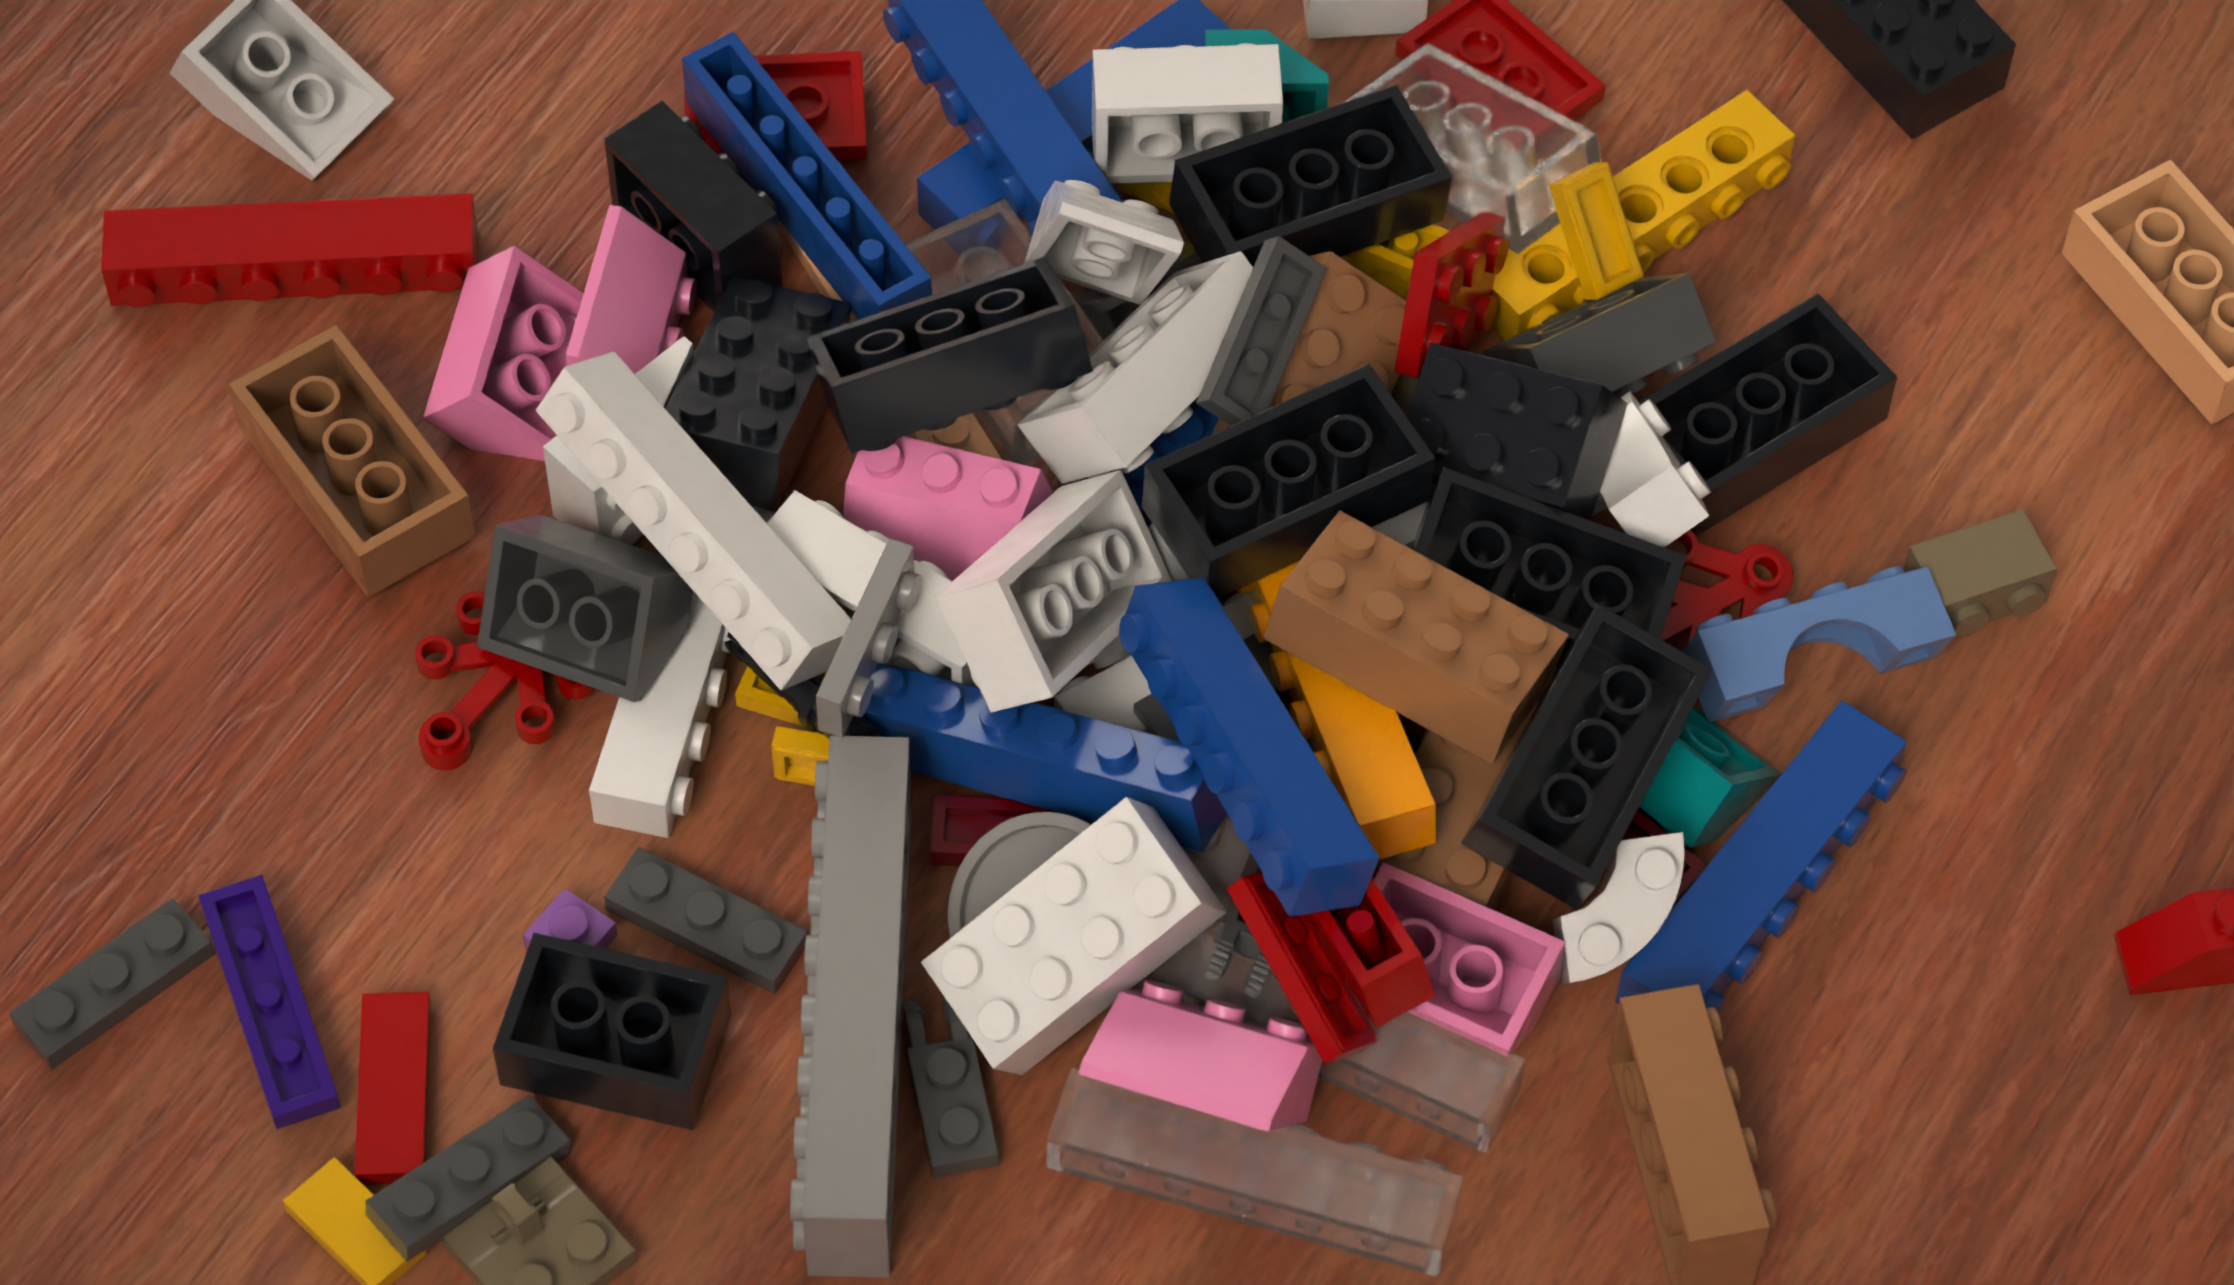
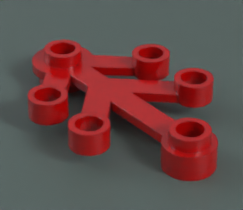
[1660,530,1793,703]
[415,591,595,770]

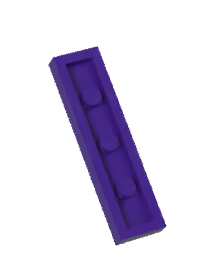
[198,875,341,1129]

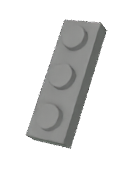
[816,538,922,738]

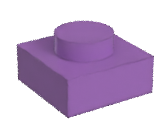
[523,888,618,949]

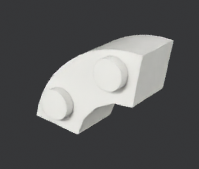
[1600,391,1711,547]
[1553,832,1684,985]

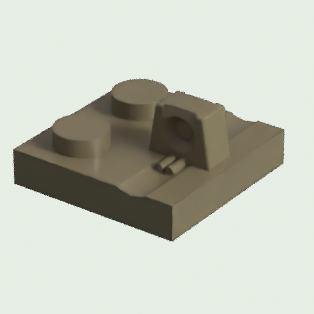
[443,1157,637,1285]

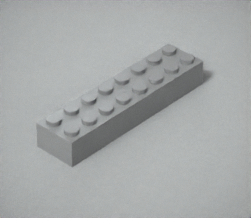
[790,736,912,1278]

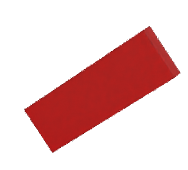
[1226,872,1378,1065]
[355,991,431,1185]

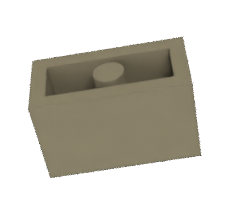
[1903,509,2057,636]

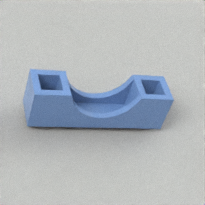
[1683,566,1957,723]

